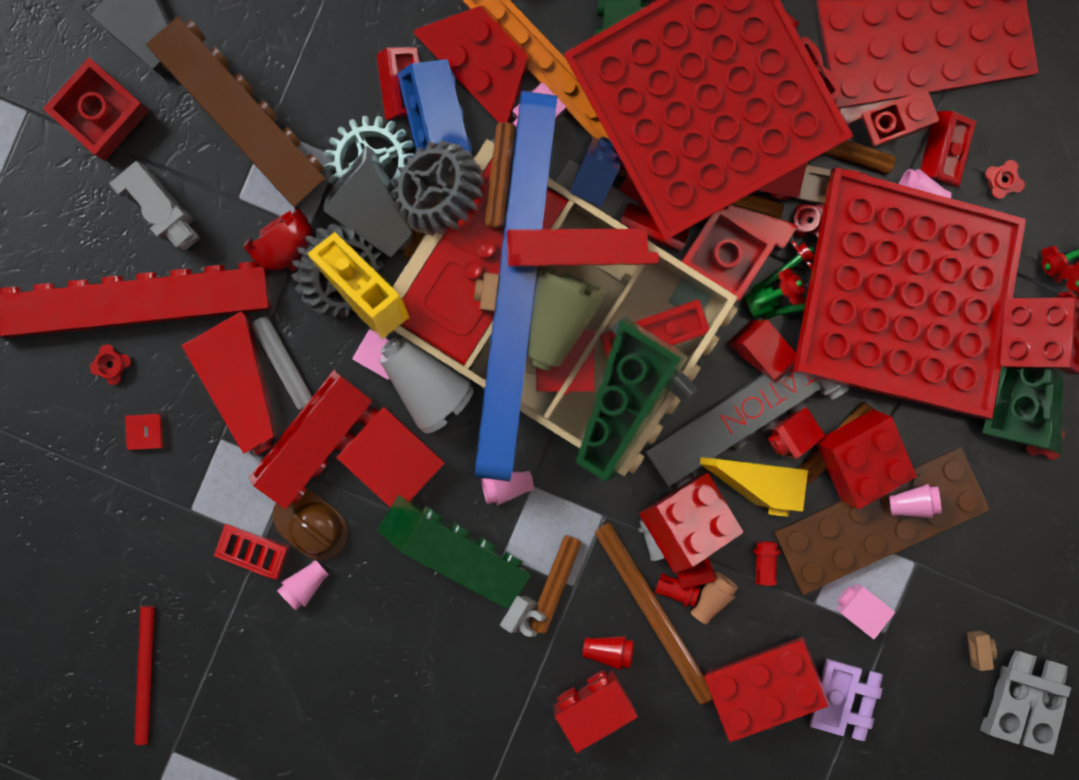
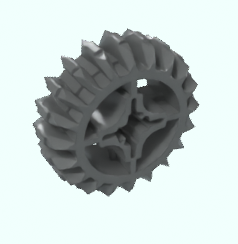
[390,140,485,236]
[291,224,385,317]

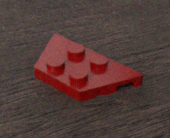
[413,6,531,123]

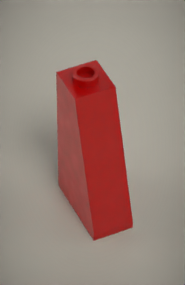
[182,311,278,456]

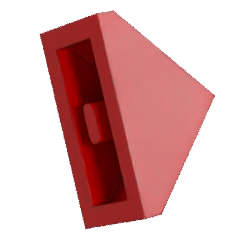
[727,320,796,383]

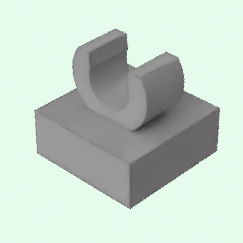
[500,596,546,637]

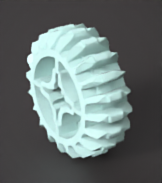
[324,116,416,189]

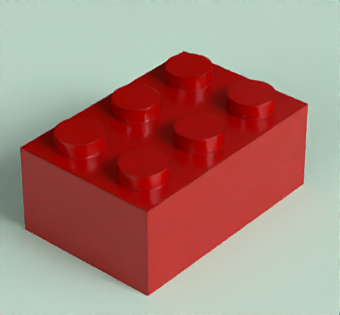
[704,636,829,742]

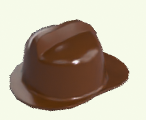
[273,489,349,560]

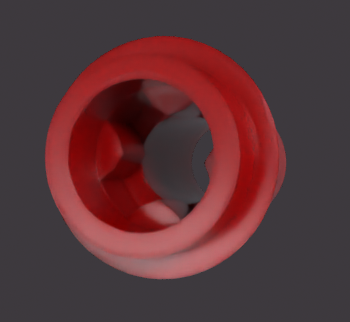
[583,636,634,670]

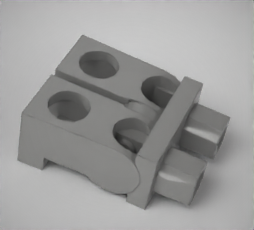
[109,161,200,251]
[980,650,1071,755]

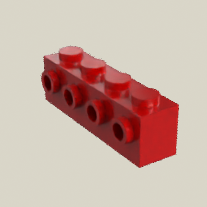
[249,370,372,510]

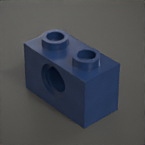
[569,137,621,207]

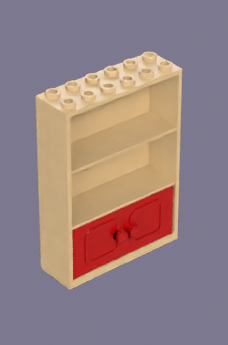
[393,139,738,477]

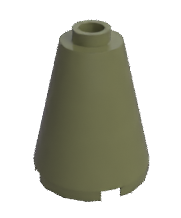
[527,267,607,371]

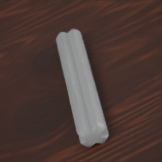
[251,316,313,410]

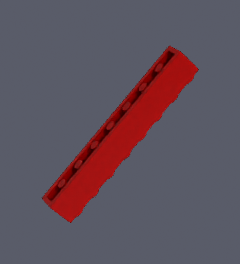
[0,261,273,338]

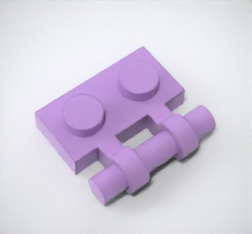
[808,658,883,741]

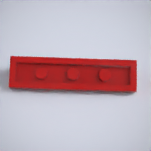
[507,229,659,267]

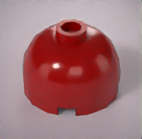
[243,206,314,272]

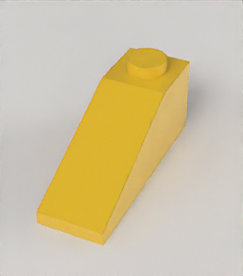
[307,232,409,339]
[700,457,808,517]

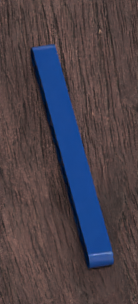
[475,91,557,482]

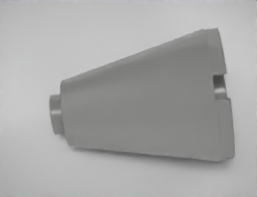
[380,338,474,433]

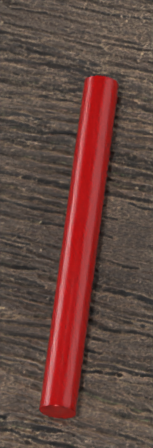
[134,606,154,745]

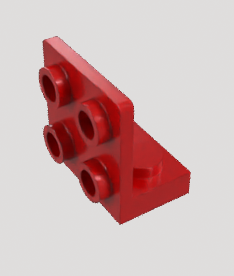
[1000,297,1079,375]

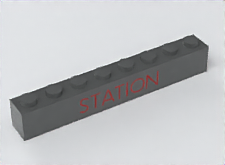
[644,366,825,488]

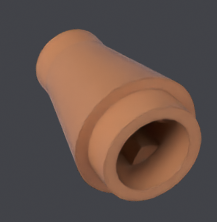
[691,572,738,625]

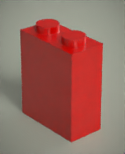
[336,407,446,508]

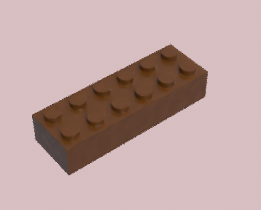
[146,16,325,207]

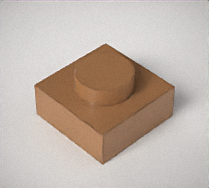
[796,165,831,204]
[474,273,499,311]
[967,631,997,671]

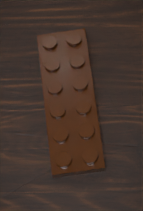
[773,447,990,595]

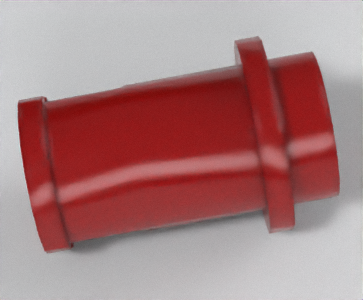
[753,541,781,586]
[654,573,700,608]

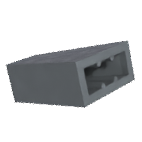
[91,0,170,76]
[324,146,414,257]

